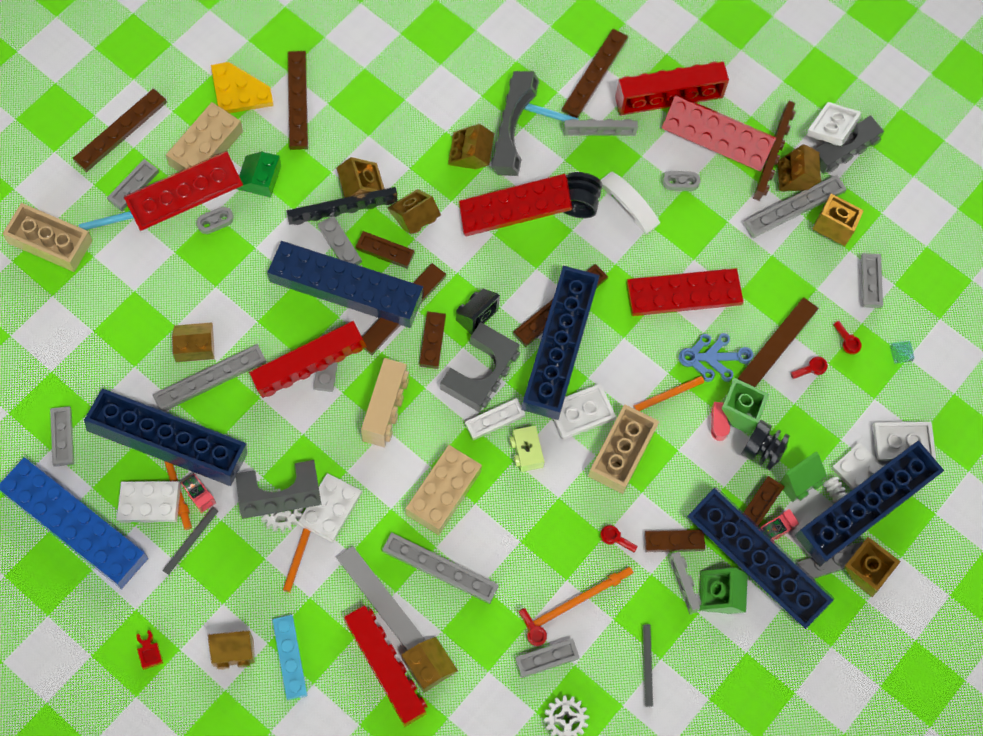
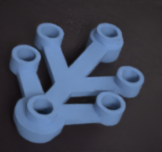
[679,333,753,382]

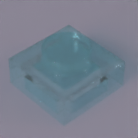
[890,341,915,363]

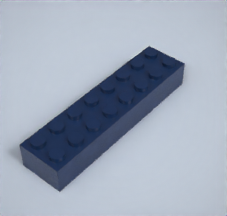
[267,240,424,328]
[521,265,600,420]
[84,388,247,486]
[795,440,944,567]
[687,487,835,629]

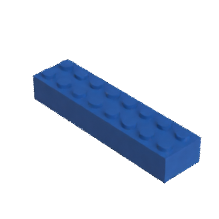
[0,457,148,590]

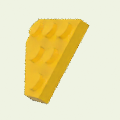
[211,62,274,113]

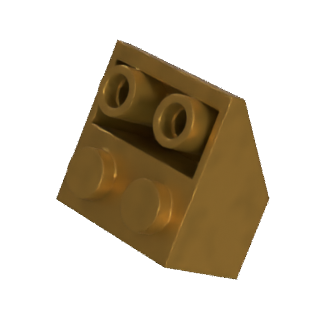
[448,124,495,169]
[778,144,821,191]

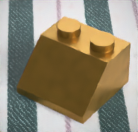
[336,157,385,198]
[387,189,441,234]
[812,193,864,246]
[172,322,215,362]
[844,537,901,597]
[208,631,255,670]
[401,637,458,693]

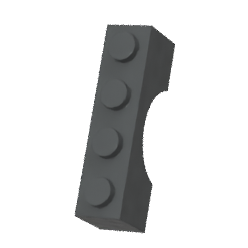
[814,115,884,174]

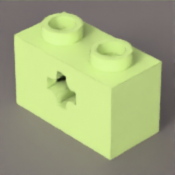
[510,426,545,472]

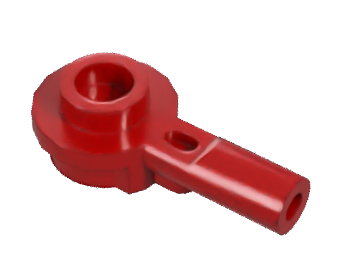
[833,321,862,355]
[790,356,828,379]
[600,525,638,553]
[518,608,547,646]

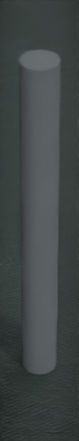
[162,507,219,575]
[643,624,653,707]

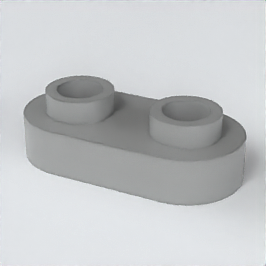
[663,171,700,191]
[197,207,233,234]

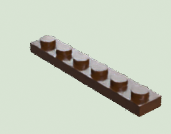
[562,28,628,118]
[288,51,308,150]
[73,88,167,173]
[753,101,796,201]

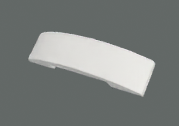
[601,172,660,235]

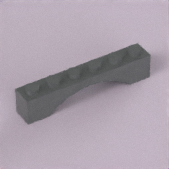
[491,71,539,176]

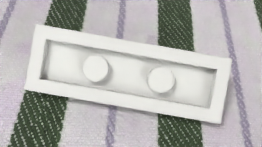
[465,398,526,440]

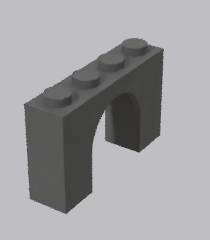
[440,322,521,412]
[236,460,322,519]

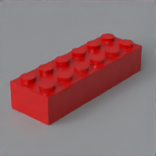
[615,61,729,116]

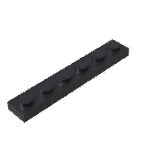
[286,187,398,225]

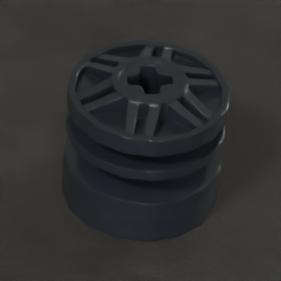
[564,172,603,219]
[741,420,790,471]

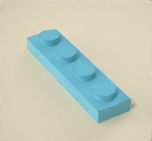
[272,615,308,700]

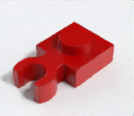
[136,630,163,670]

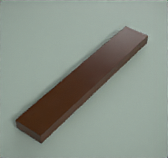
[362,263,446,355]
[513,264,608,348]
[738,297,819,387]

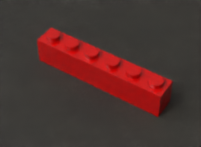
[249,321,367,398]
[344,605,427,727]

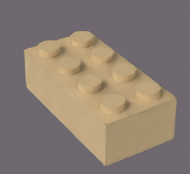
[166,102,243,172]
[2,203,92,272]
[361,358,409,448]
[588,404,659,494]
[406,445,482,536]

